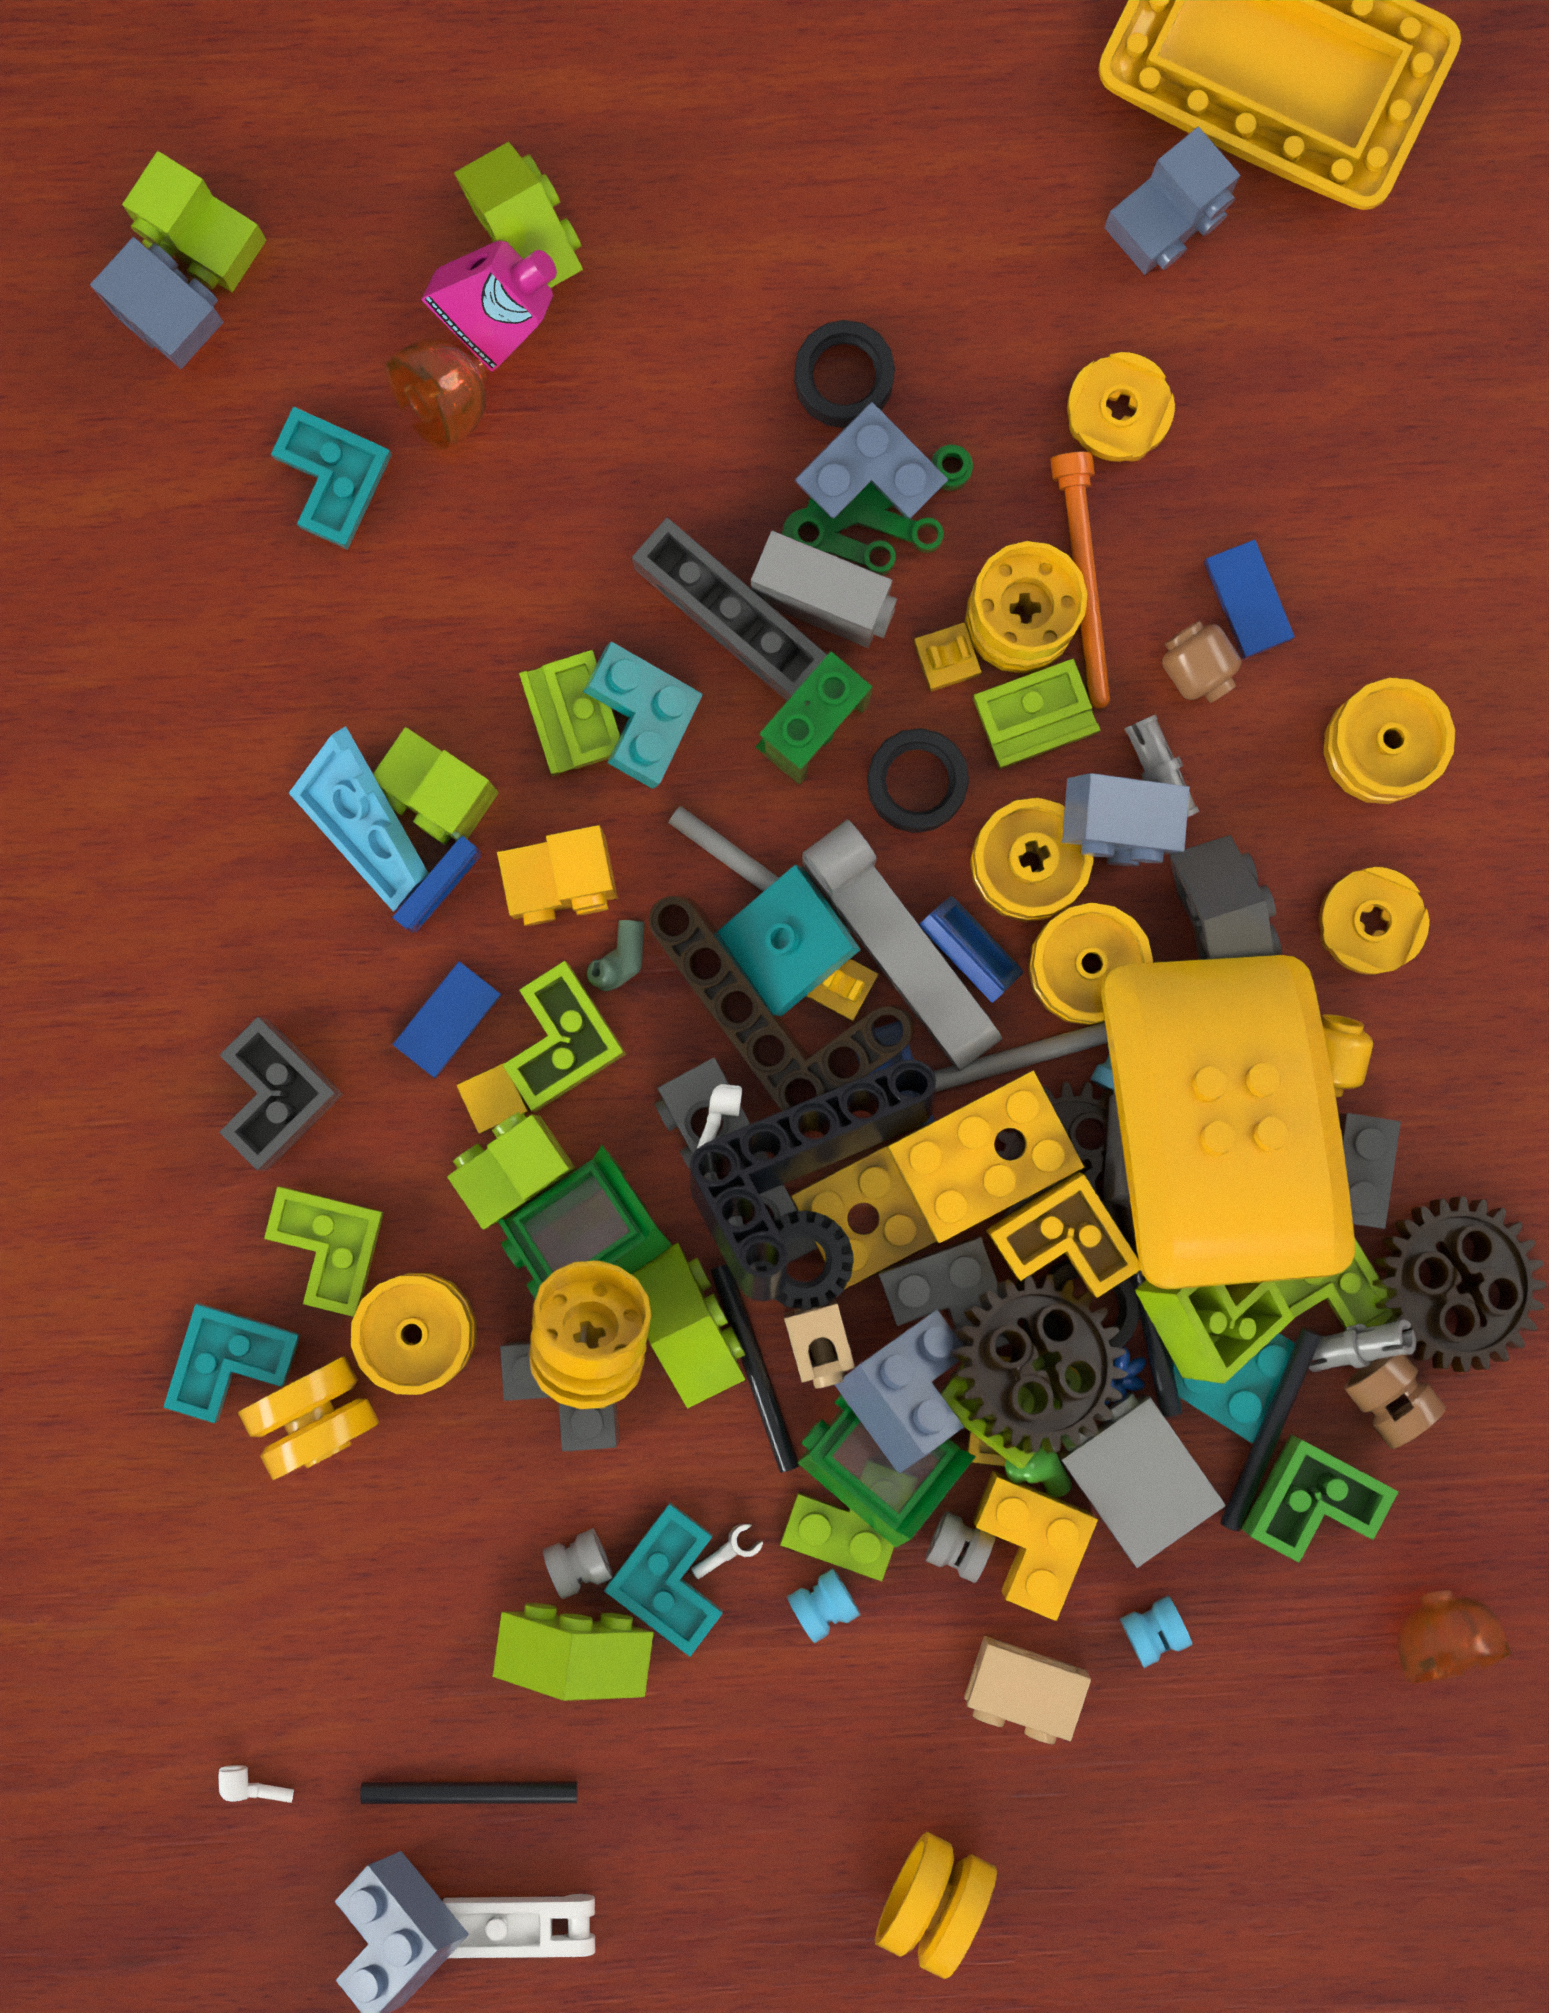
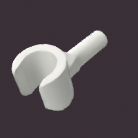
[697,1084,742,1148]
[691,1524,763,1579]
[218,1765,294,1803]

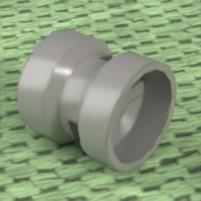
[925,1511,996,1583]
[543,1528,613,1599]

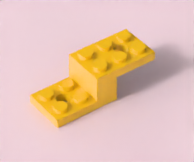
[791,1070,1084,1289]

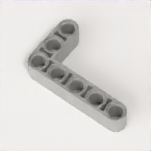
[802,819,1002,1071]

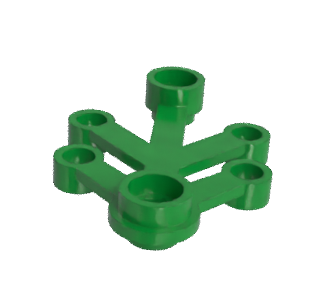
[782,445,973,575]

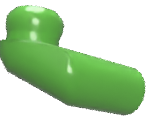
[1005,1445,1072,1497]

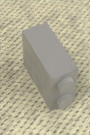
[751,531,897,648]
[1057,1393,1226,1568]

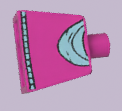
[421,240,557,372]

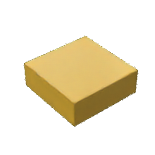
[457,1063,529,1134]

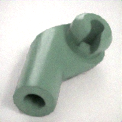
[587,920,645,991]

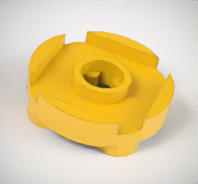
[1067,352,1175,462]
[1319,867,1429,975]

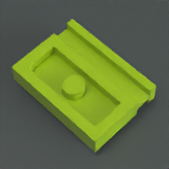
[519,650,620,777]
[972,658,1101,770]

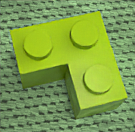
[454,142,583,288]
[122,151,267,293]
[373,727,499,846]
[503,961,626,1112]
[447,1112,576,1230]
[632,1243,745,1409]
[1135,1279,1294,1384]
[493,1603,654,1701]

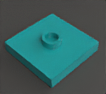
[717,864,861,1017]

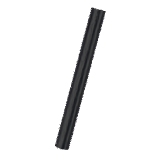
[1117,1205,1182,1417]
[710,1263,800,1473]
[1220,1327,1322,1531]
[360,1781,578,1804]

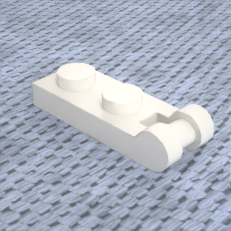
[442,1894,595,1958]

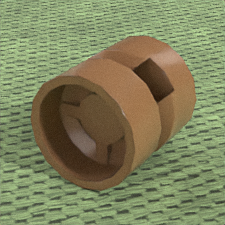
[1343,1355,1446,1449]

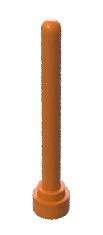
[1050,452,1110,709]

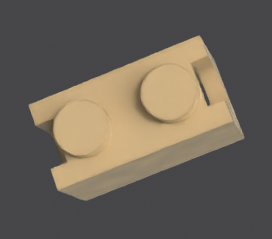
[784,1299,855,1389]
[964,1636,1091,1744]

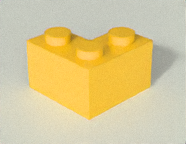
[497,825,618,926]
[986,1171,1141,1298]
[972,1471,1098,1621]

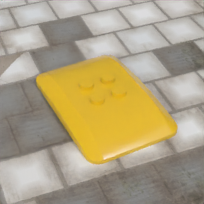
[1098,0,1461,210]
[1101,955,1355,1289]

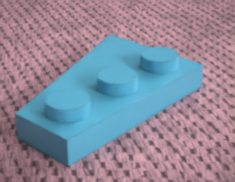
[289,726,429,912]

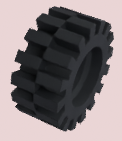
[755,1210,854,1310]

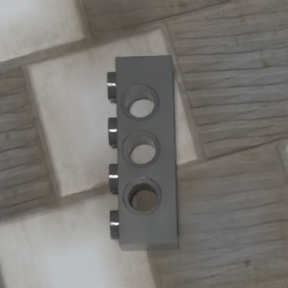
[632,517,827,701]
[654,1058,817,1270]

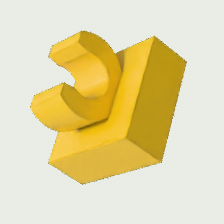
[913,622,981,692]
[806,959,878,1022]

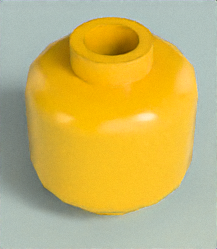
[1321,1014,1373,1097]

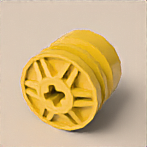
[965,541,1088,674]
[529,1261,651,1409]

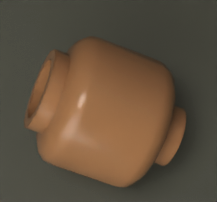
[1162,620,1242,703]

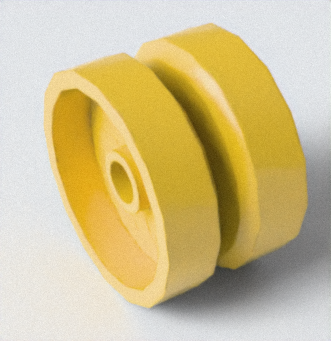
[1323,678,1455,804]
[970,798,1094,922]
[1027,903,1153,1025]
[351,1273,477,1395]
[238,1356,380,1480]
[875,1832,997,1979]

